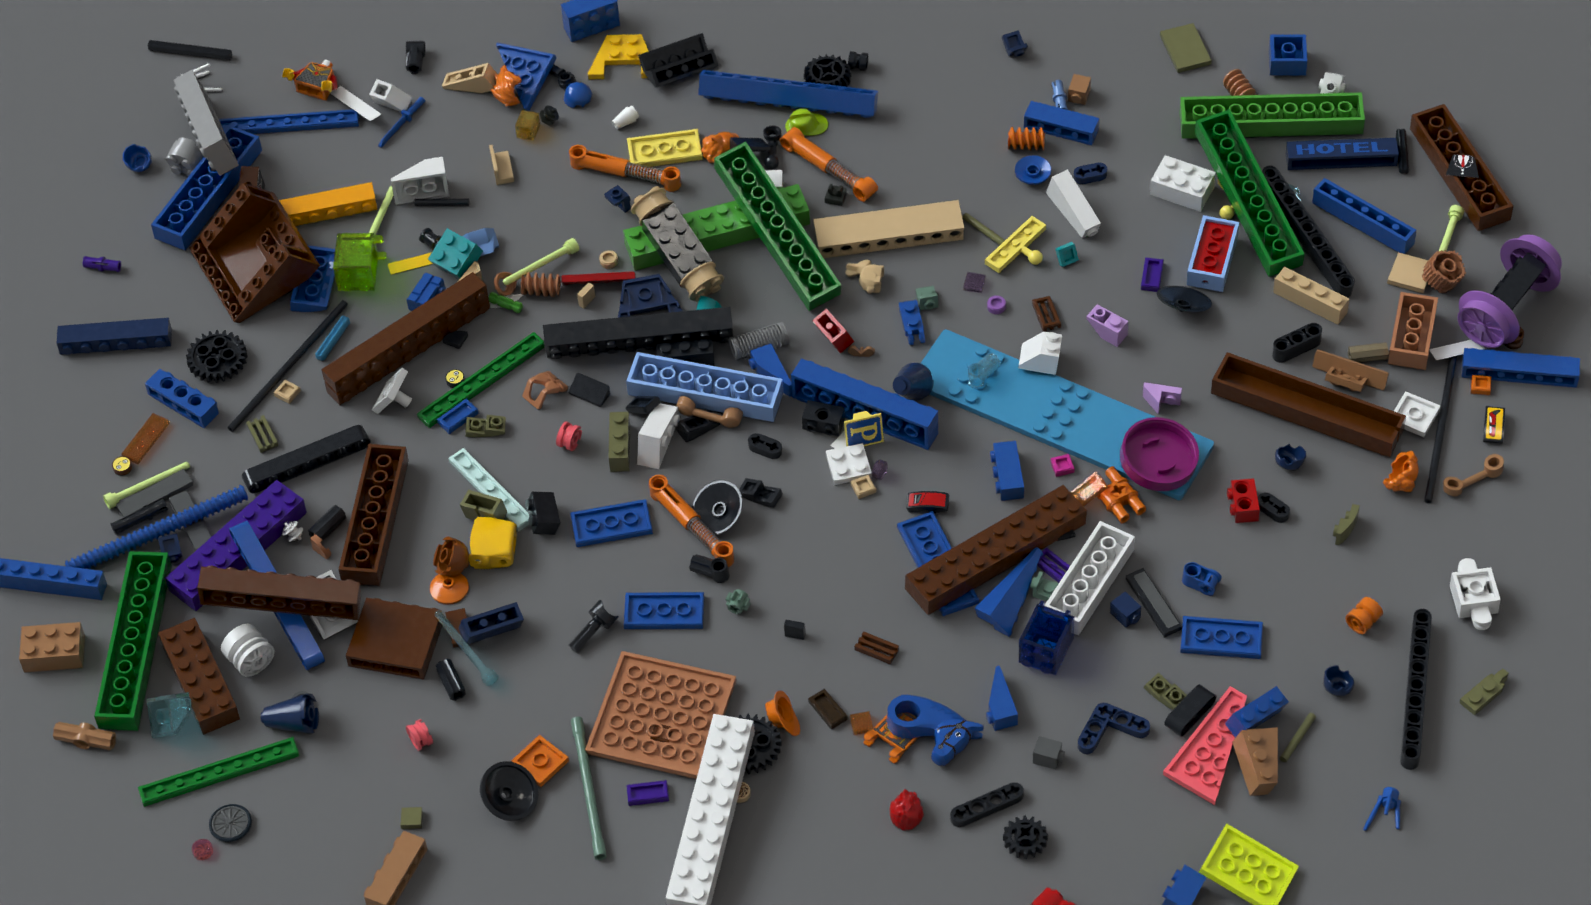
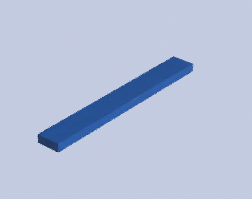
[219,109,359,134]

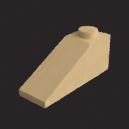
[442,63,498,93]

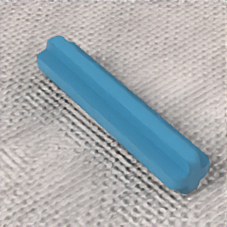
[315,316,350,361]

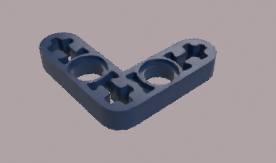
[1078,703,1150,754]

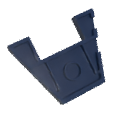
[618,274,683,317]

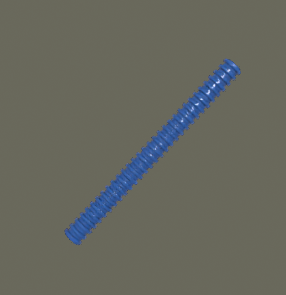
[65,485,248,569]

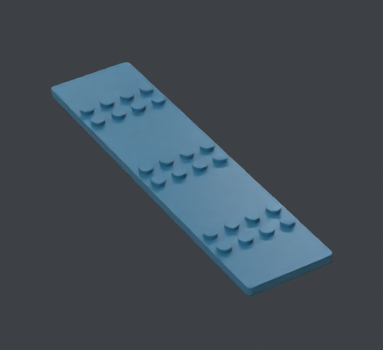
[921,329,1214,500]

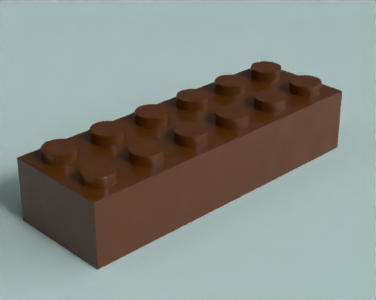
[158,618,240,735]

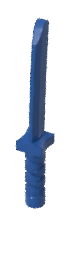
[378,97,425,148]

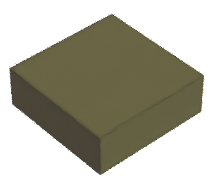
[401,807,423,829]

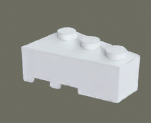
[637,403,680,469]

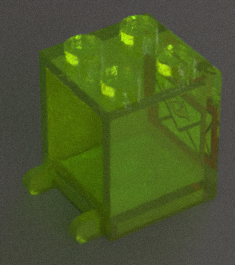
[333,233,387,291]

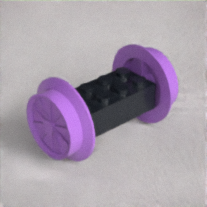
[1458,235,1562,348]

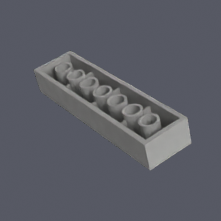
[174,70,239,176]

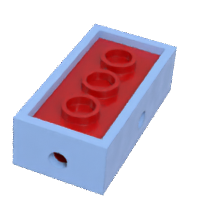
[1186,215,1239,292]

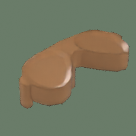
[848,345,875,357]

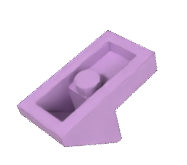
[1143,382,1182,414]

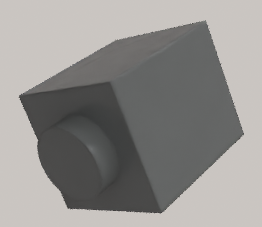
[1033,736,1065,769]

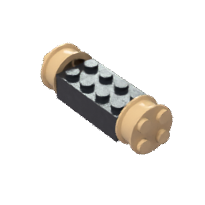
[631,186,724,302]

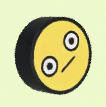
[445,369,465,388]

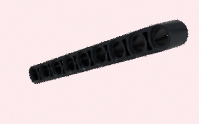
[1262,165,1355,298]
[1400,609,1432,770]

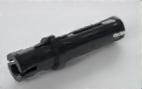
[110,499,168,535]

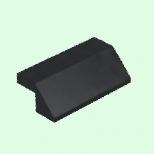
[638,33,719,88]

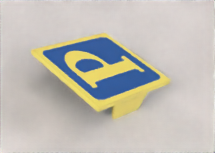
[844,411,884,446]

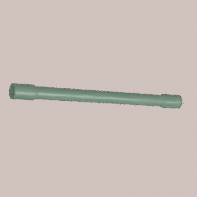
[571,717,607,860]

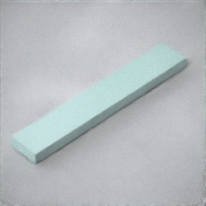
[448,448,529,532]

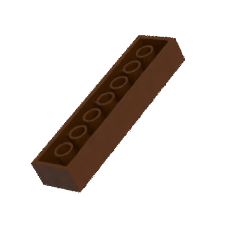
[1410,104,1513,231]
[338,444,409,586]
[197,565,361,620]

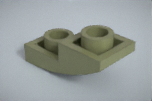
[465,415,506,437]
[1333,504,1360,545]
[1143,672,1187,710]

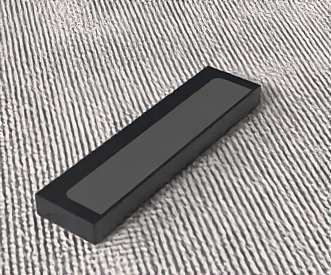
[1126,568,1182,637]

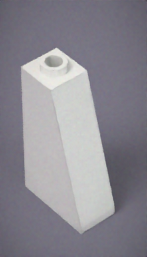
[1046,169,1101,238]

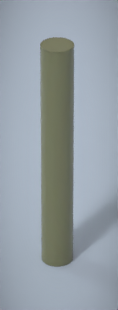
[962,213,1005,245]
[1280,713,1316,763]

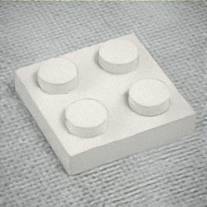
[1394,391,1441,437]
[826,443,872,485]

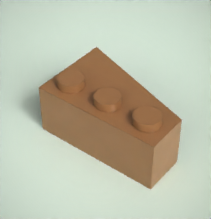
[1232,727,1278,796]

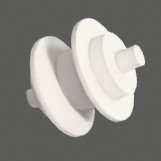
[282,521,303,542]

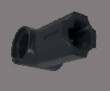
[406,41,426,74]
[689,554,730,583]

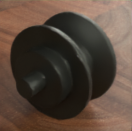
[539,105,559,125]

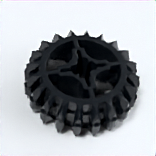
[803,54,852,87]

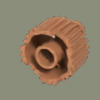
[1422,250,1466,293]

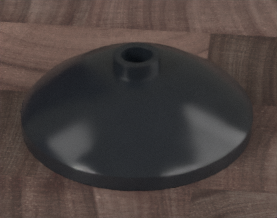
[480,761,538,821]

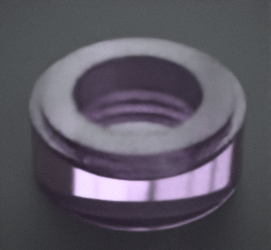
[872,460,888,480]

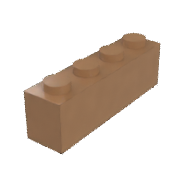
[364,831,428,905]

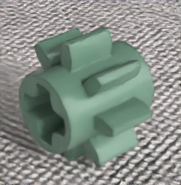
[725,589,751,614]

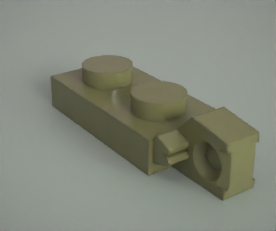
[1459,668,1509,715]

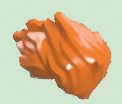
[490,65,522,107]

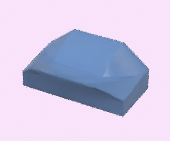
[463,228,499,256]

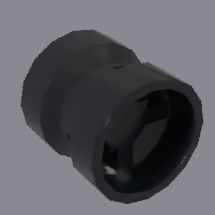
[848,51,869,71]

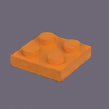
[511,735,569,787]

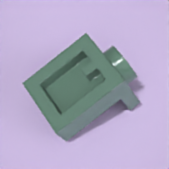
[916,286,938,310]
[1031,571,1059,601]

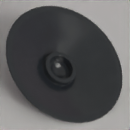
[1157,286,1212,312]
[692,480,743,535]

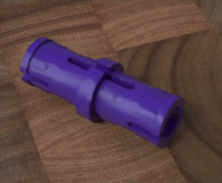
[82,256,121,272]

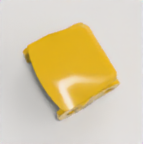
[469,517,517,569]

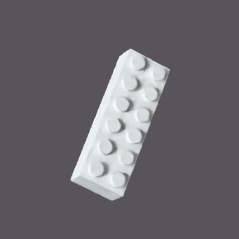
[1044,521,1135,636]

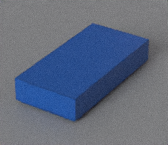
[437,399,479,434]

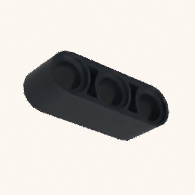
[1272,323,1322,363]
[1164,684,1217,737]

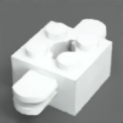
[1450,558,1501,630]

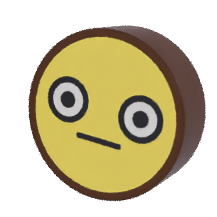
[112,456,132,476]

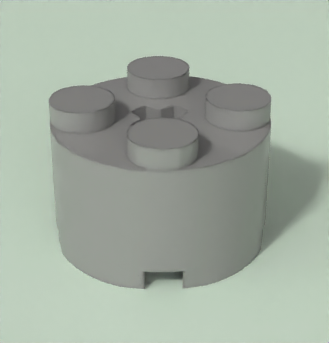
[166,137,204,176]

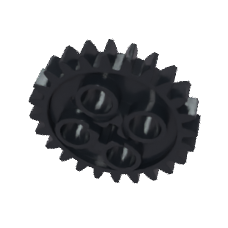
[186,330,248,383]
[739,714,782,775]

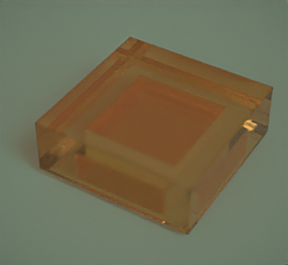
[850,711,873,735]

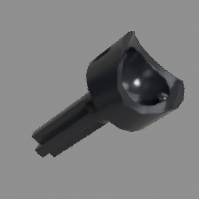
[568,600,619,653]

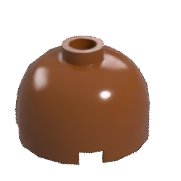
[433,536,470,577]

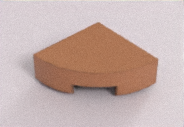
[310,535,331,560]

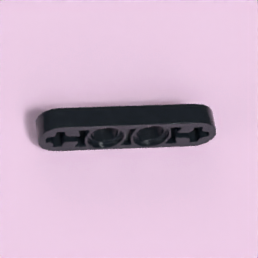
[950,782,1024,827]

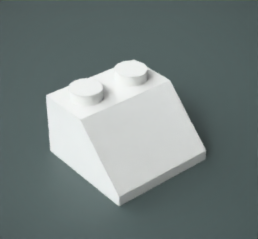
[1018,332,1062,375]

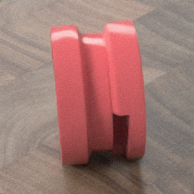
[556,421,582,451]
[405,719,433,751]

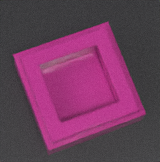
[1050,454,1075,477]

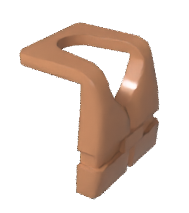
[522,371,568,409]

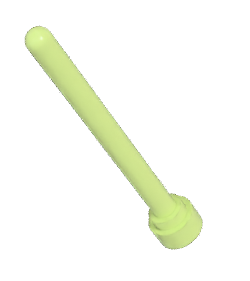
[358,186,394,255]
[1439,205,1465,252]
[503,238,579,285]
[103,462,190,509]

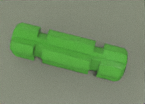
[488,292,523,313]

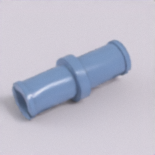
[1052,80,1068,110]

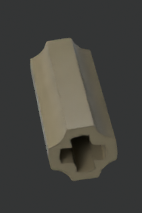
[1348,342,1389,362]

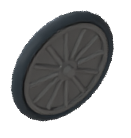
[209,804,252,842]

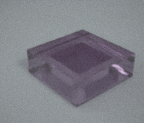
[963,272,986,293]

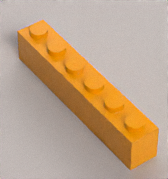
[279,182,378,226]

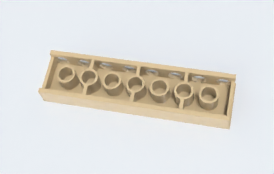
[813,200,964,258]

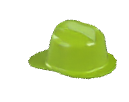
[785,109,828,136]

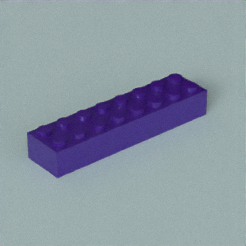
[165,480,307,611]

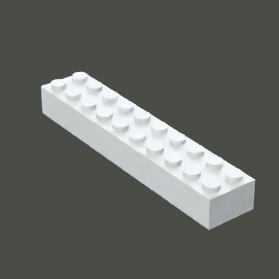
[665,714,755,905]

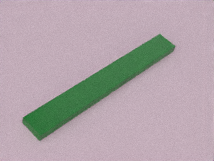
[417,332,545,428]
[138,737,300,807]

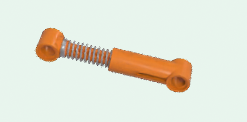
[779,127,878,202]
[569,145,681,192]
[649,474,734,567]

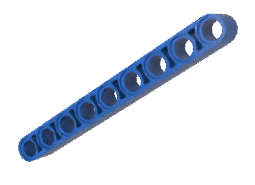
[229,520,325,670]

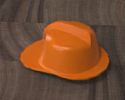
[765,690,800,736]

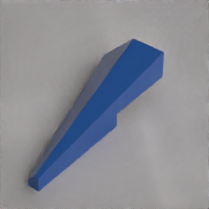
[975,547,1043,637]

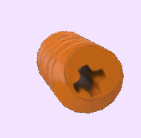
[1008,127,1045,150]

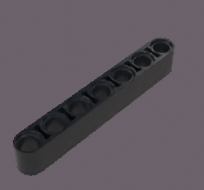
[242,425,371,493]

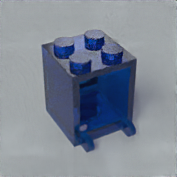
[1019,601,1075,675]

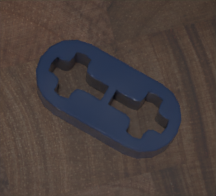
[1073,163,1107,184]

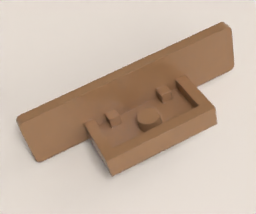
[1312,350,1389,392]

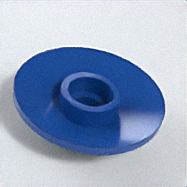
[1015,155,1051,185]

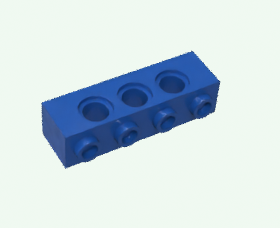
[145,369,219,428]

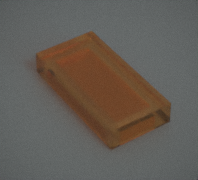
[1071,471,1108,506]

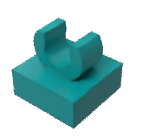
[1055,242,1079,267]

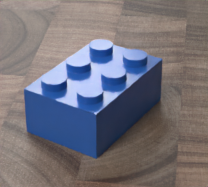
[561,0,620,42]

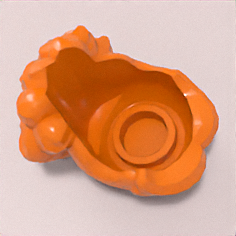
[701,132,739,163]
[1383,451,1419,492]

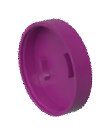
[1120,417,1199,491]

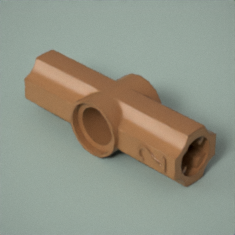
[53,722,116,750]

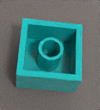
[428,228,483,279]

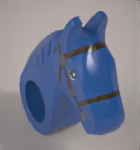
[887,695,984,766]

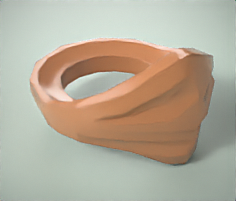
[494,272,517,296]

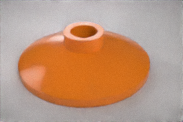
[430,573,469,605]

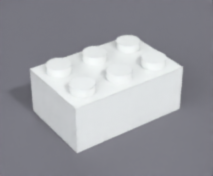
[1150,155,1216,212]

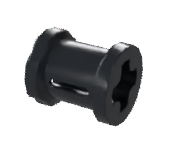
[419,228,441,250]

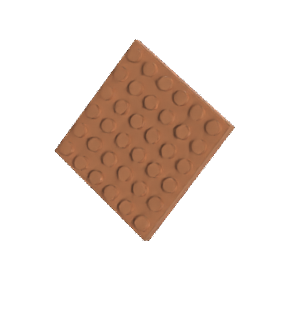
[585,651,736,779]

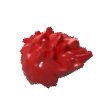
[890,789,924,830]

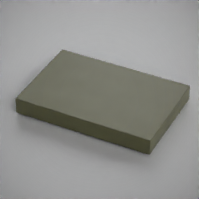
[1160,23,1212,73]

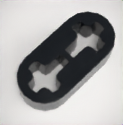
[748,433,782,459]
[1258,493,1290,523]

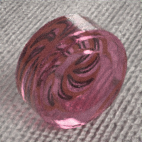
[192,839,213,860]

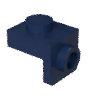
[1001,30,1028,57]
[604,185,631,213]
[158,533,182,563]

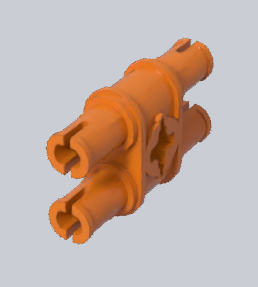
[1089,466,1146,523]

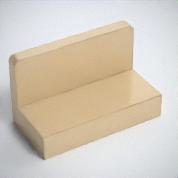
[489,144,514,185]

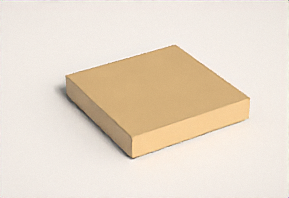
[1387,252,1428,293]

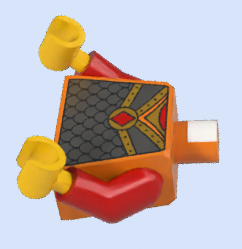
[282,60,338,101]

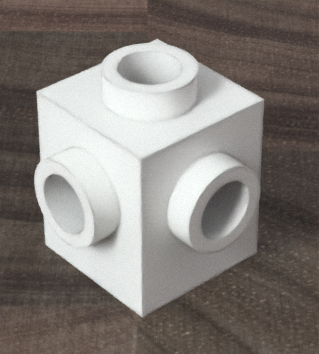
[1318,72,1346,94]

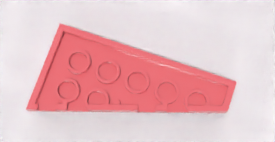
[1163,686,1247,805]

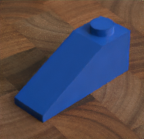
[749,344,792,397]
[986,665,1018,731]

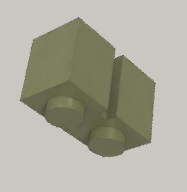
[460,490,507,520]

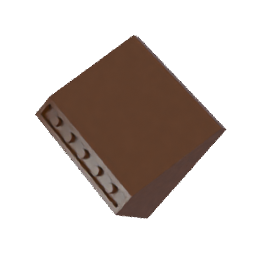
[189,183,320,323]

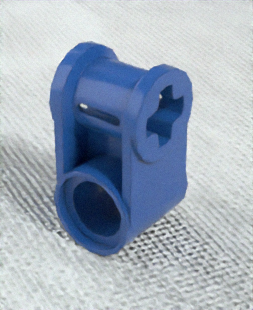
[1182,562,1222,596]

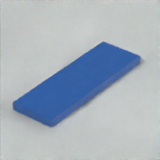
[897,511,979,616]

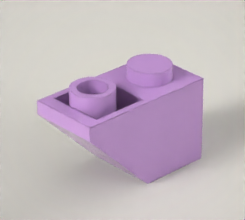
[1086,304,1128,347]

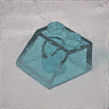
[146,692,192,739]

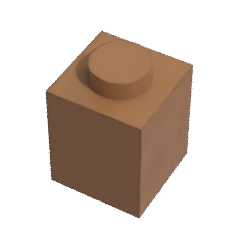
[1068,74,1091,105]

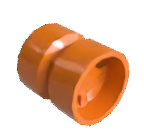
[1345,597,1383,634]

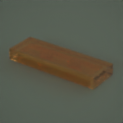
[121,413,170,464]

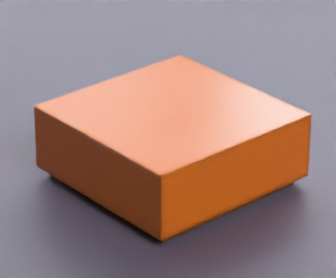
[1471,375,1491,395]

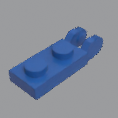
[898,300,925,345]

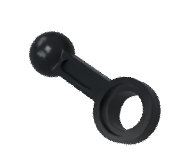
[549,64,576,89]
[763,125,781,170]

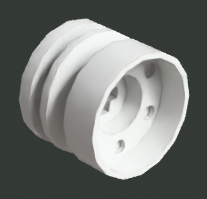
[221,624,275,677]

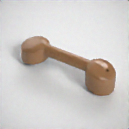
[676,396,743,428]
[1443,454,1504,496]

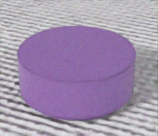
[987,296,1006,314]

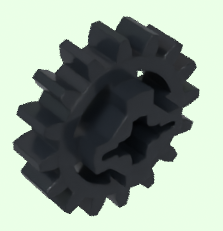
[1003,815,1048,859]

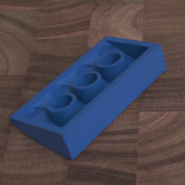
[290,245,341,312]

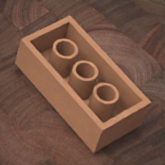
[1388,292,1438,370]

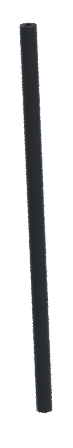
[228,300,348,432]
[1424,355,1458,503]

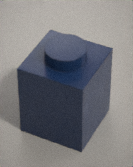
[1110,591,1141,628]

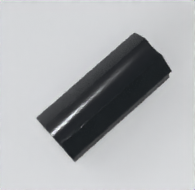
[308,505,346,543]
[436,659,466,701]

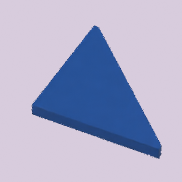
[496,43,557,112]

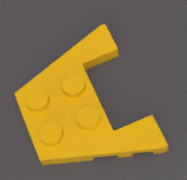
[588,34,648,79]

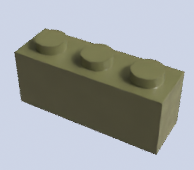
[609,412,630,472]

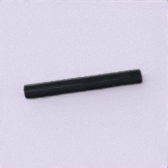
[148,40,232,60]

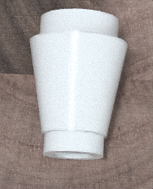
[612,105,639,130]

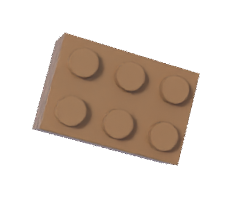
[19,622,85,672]

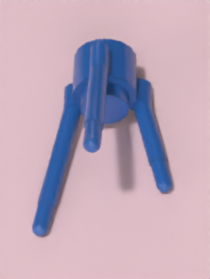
[1363,787,1401,831]

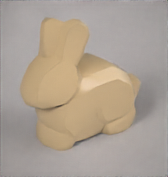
[845,260,884,294]

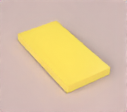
[627,129,703,167]

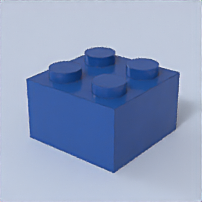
[1269,34,1307,76]

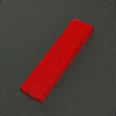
[561,271,636,285]

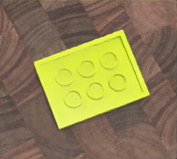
[1199,823,1299,905]

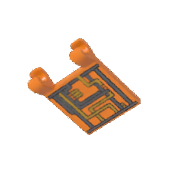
[863,712,919,764]

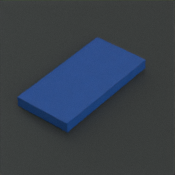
[570,499,653,547]
[624,592,704,629]
[1180,616,1263,659]

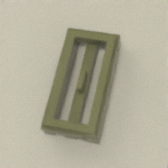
[246,415,278,453]

